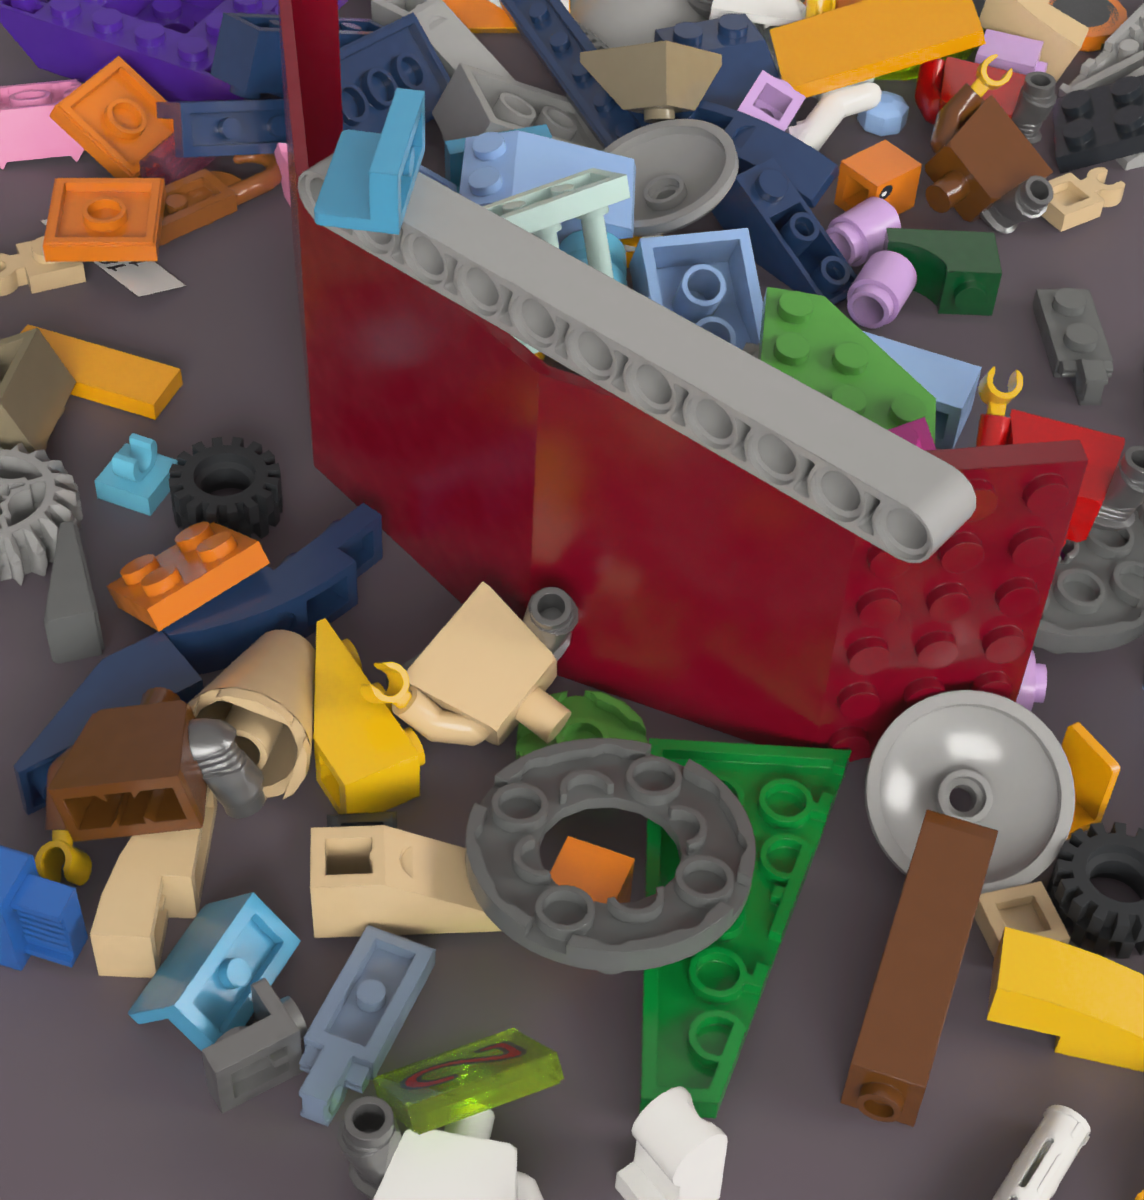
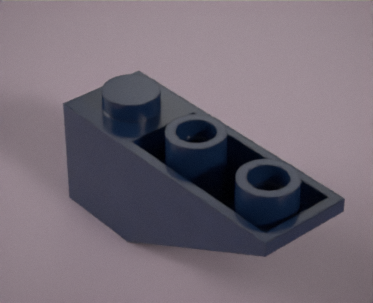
[711,157,857,305]
[13,630,204,815]

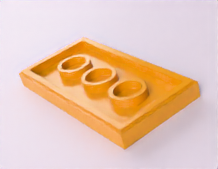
[769,0,986,98]

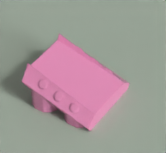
[0,79,85,170]

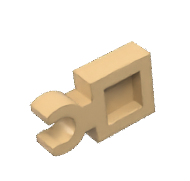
[1041,167,1126,232]
[0,236,86,296]

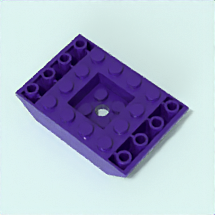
[0,0,349,102]

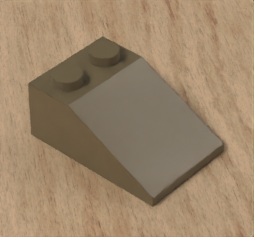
[0,328,76,453]

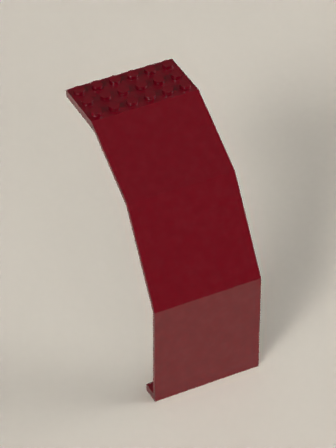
[277,0,1088,762]

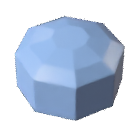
[857,91,909,136]

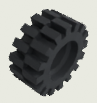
[169,437,283,539]
[1047,822,1144,959]

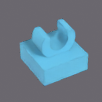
[95,433,178,516]

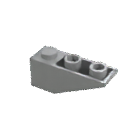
[371,0,516,81]

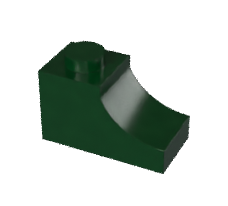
[883,228,1002,316]

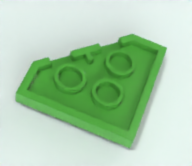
[758,287,936,444]

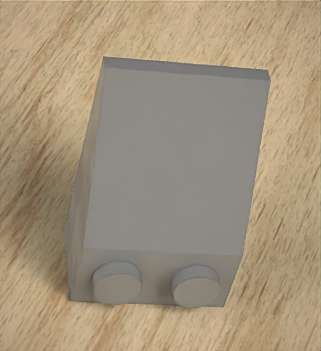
[432,63,604,151]

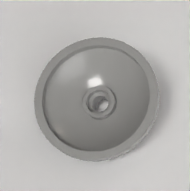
[570,0,708,48]
[603,119,739,237]
[864,690,1075,894]

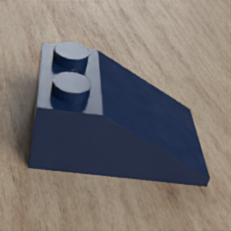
[654,13,797,132]

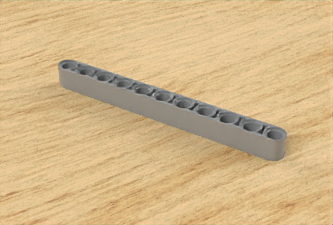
[297,153,976,563]

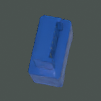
[0,845,88,971]

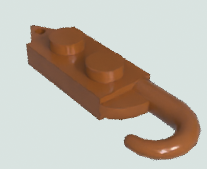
[160,154,282,246]

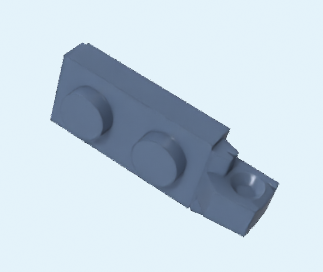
[299,925,436,1127]

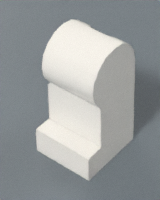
[615,1086,728,1200]

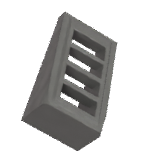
[43,521,105,664]

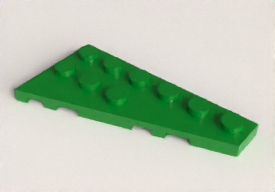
[639,738,852,1118]

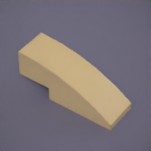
[979,0,1089,82]
[90,785,218,978]

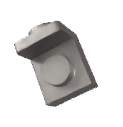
[202,978,308,1114]

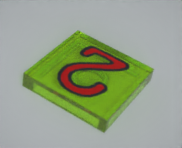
[373,1028,564,1135]

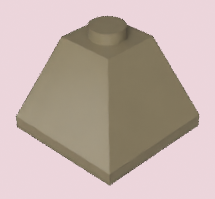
[580,40,722,123]

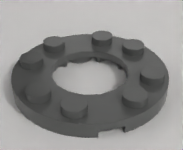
[465,738,756,974]

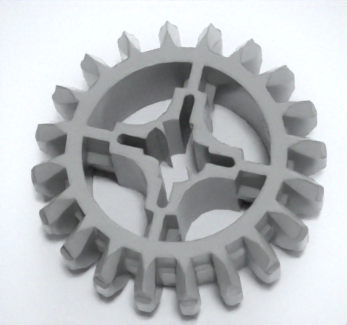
[0,443,83,586]

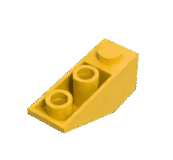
[313,618,425,814]

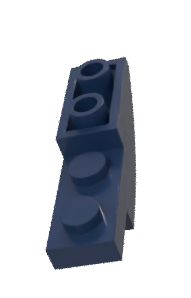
[652,100,839,208]
[162,503,383,675]

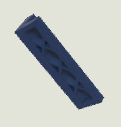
[156,98,287,158]

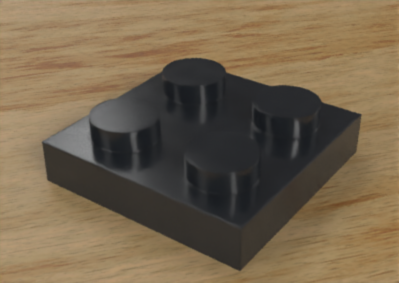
[1053,75,1144,174]

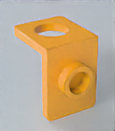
[1061,722,1120,840]

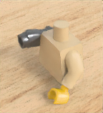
[360,582,578,746]

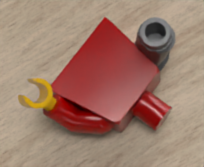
[915,56,1057,145]
[975,366,1144,548]

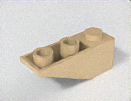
[310,825,501,938]

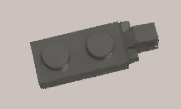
[1033,287,1113,405]

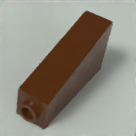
[841,809,998,1127]

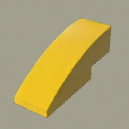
[986,927,1144,1072]

